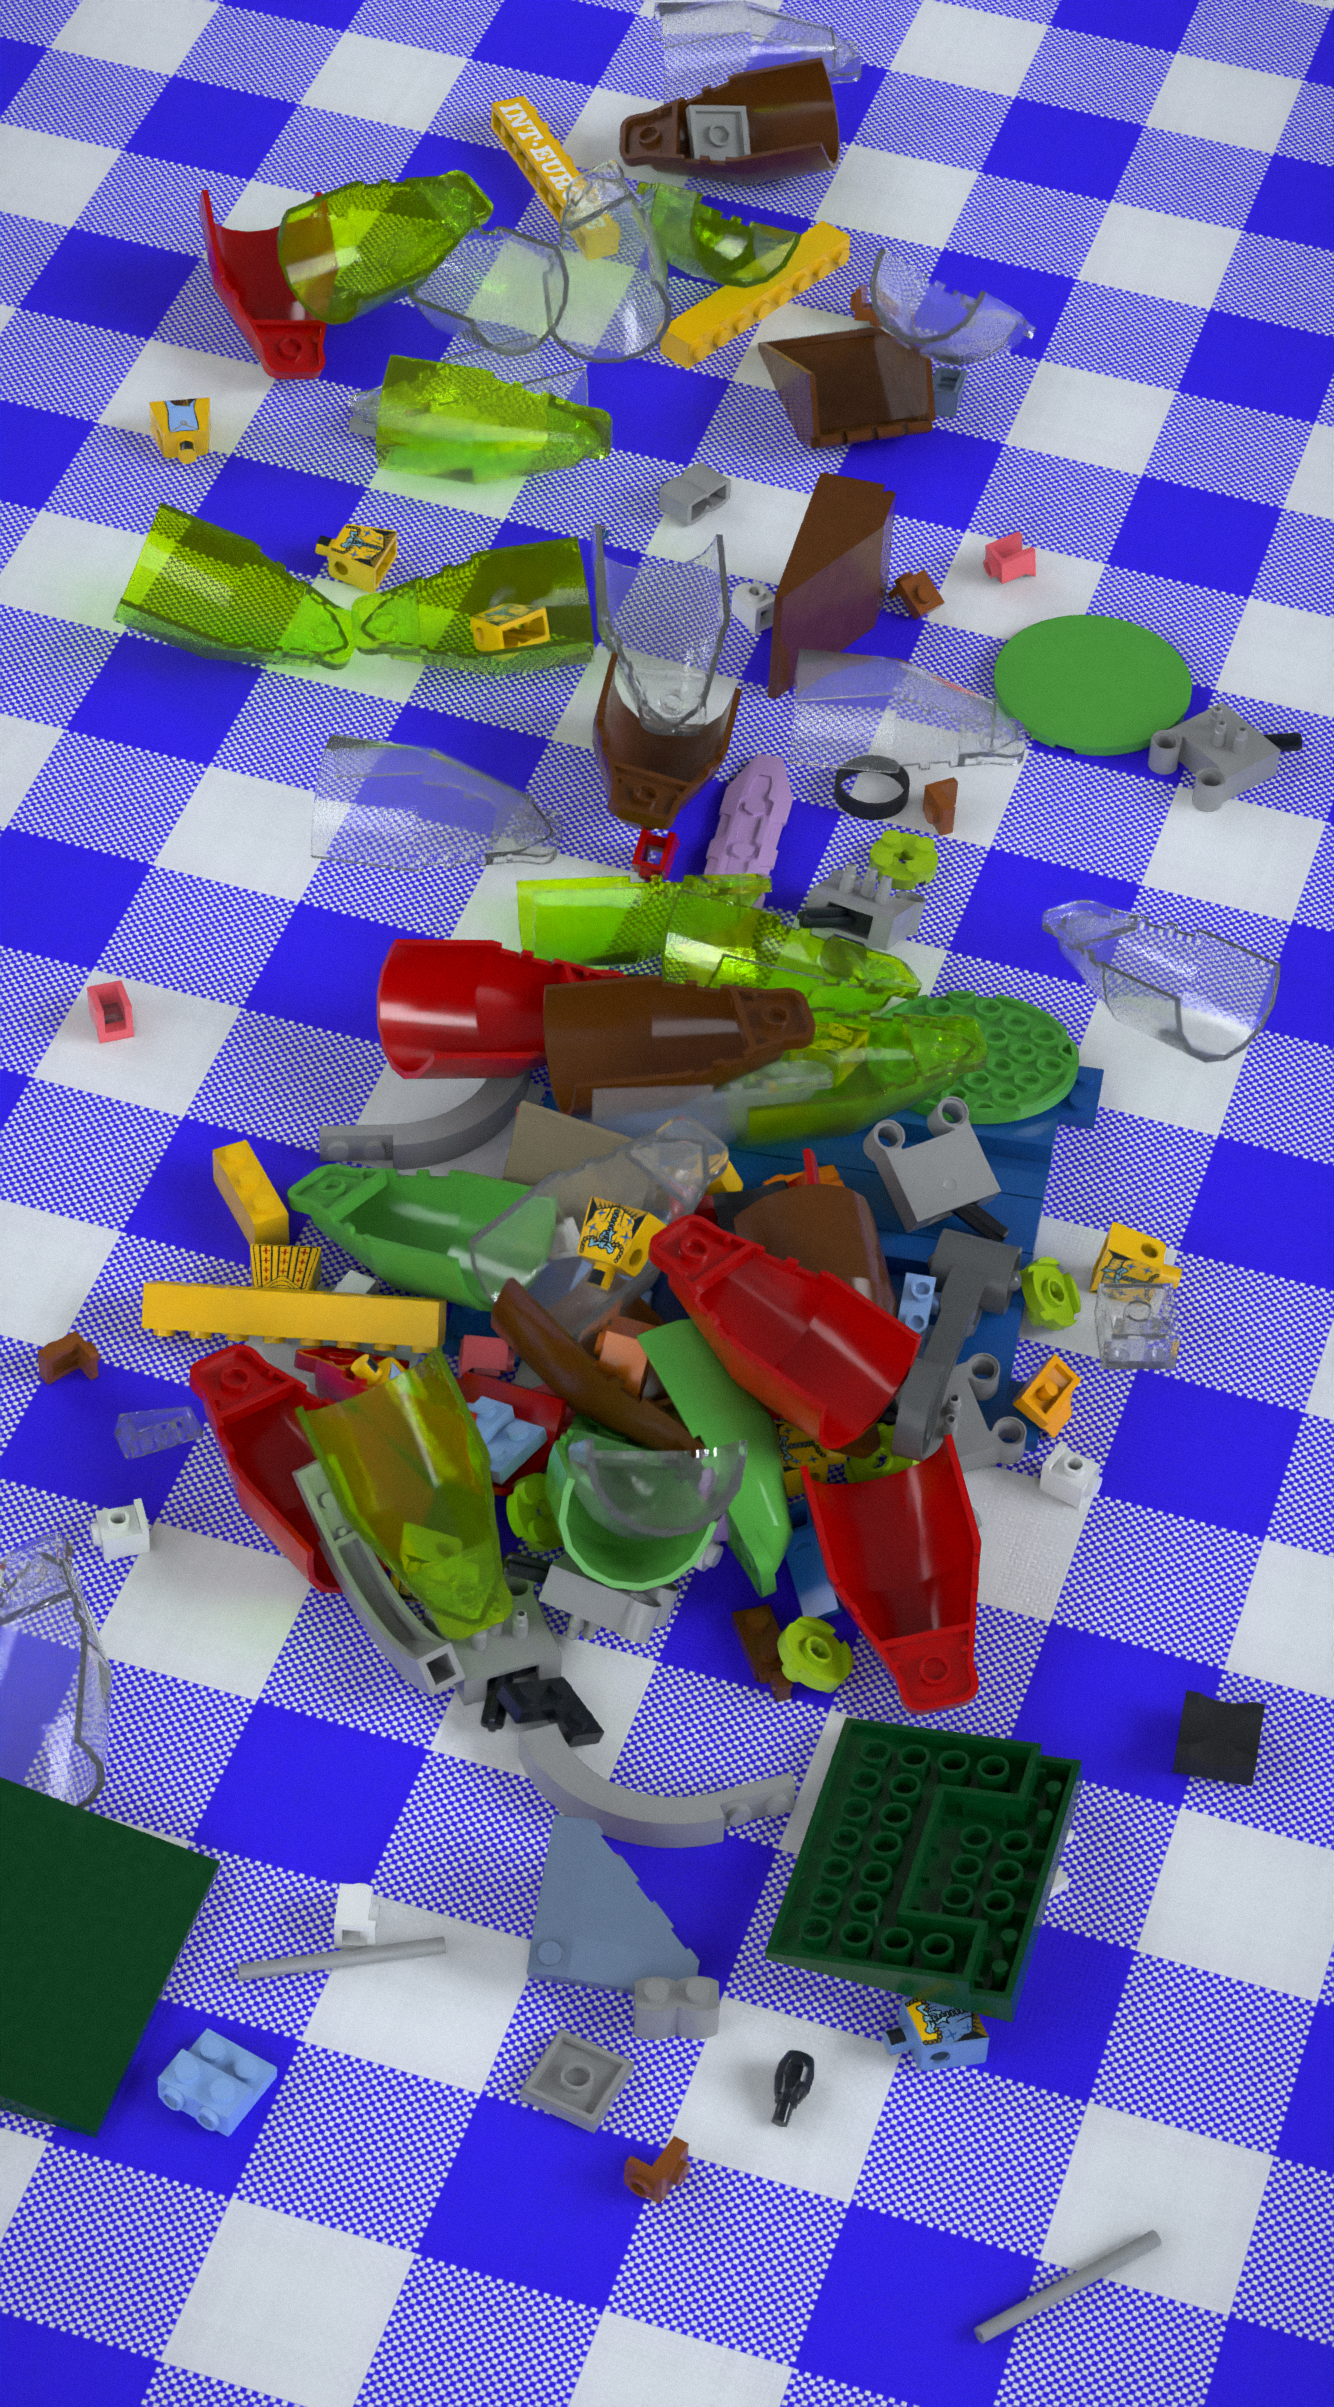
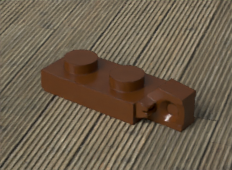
[731,1604,793,1703]

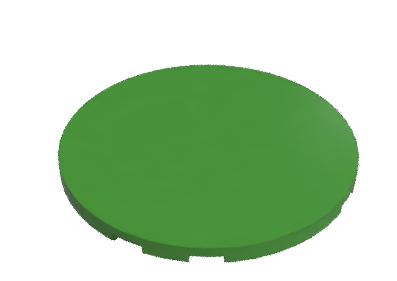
[993,615,1192,756]
[865,991,1079,1124]

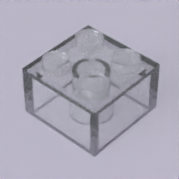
[1094,1283,1180,1369]

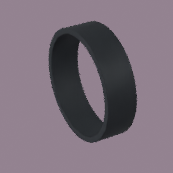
[834,755,910,820]

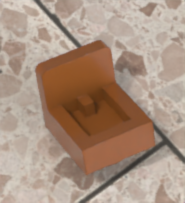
[850,285,897,327]
[888,570,945,620]
[923,777,958,836]
[38,1331,100,1385]
[624,2136,691,2204]

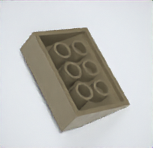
[502,1100,659,1234]

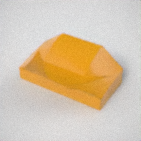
[1013,1354,1082,1439]

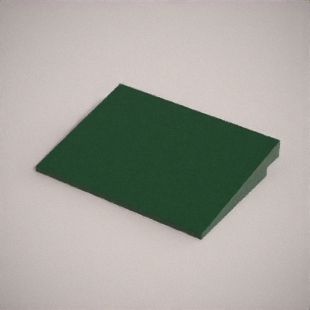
[765,1717,1083,2023]
[0,1777,220,2138]

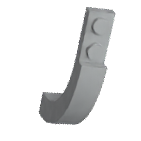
[319,1071,531,1170]
[291,1455,466,1696]
[518,1723,796,1848]

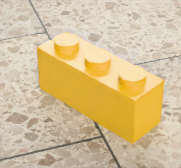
[212,1140,289,1245]

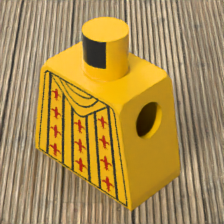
[250,1244,322,1291]

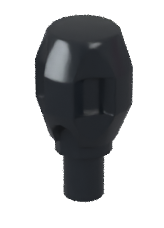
[772,2050,815,2127]

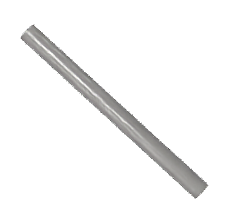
[237,1937,446,1981]
[974,2230,1161,2344]

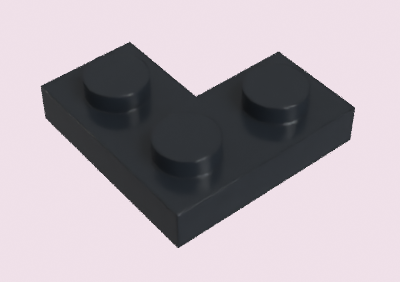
[496,1677,604,1747]

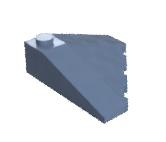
[526,1814,700,1994]

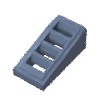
[933,367,968,417]

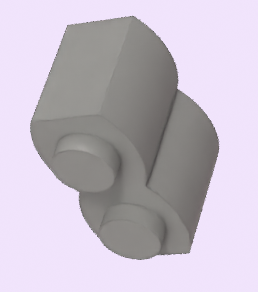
[658,463,731,525]
[633,1976,720,2040]

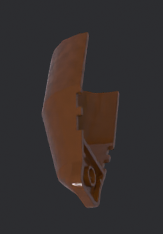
[619,57,840,186]
[592,652,742,831]
[543,975,816,1119]
[733,1183,897,1459]
[491,1265,707,1460]

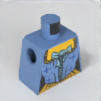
[882,1997,989,2071]

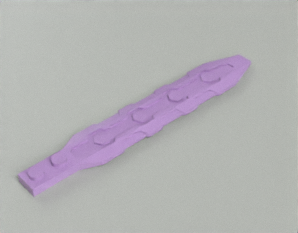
[677,754,793,989]

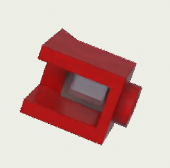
[631,830,680,883]

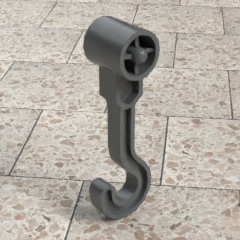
[892,1228,1022,1462]

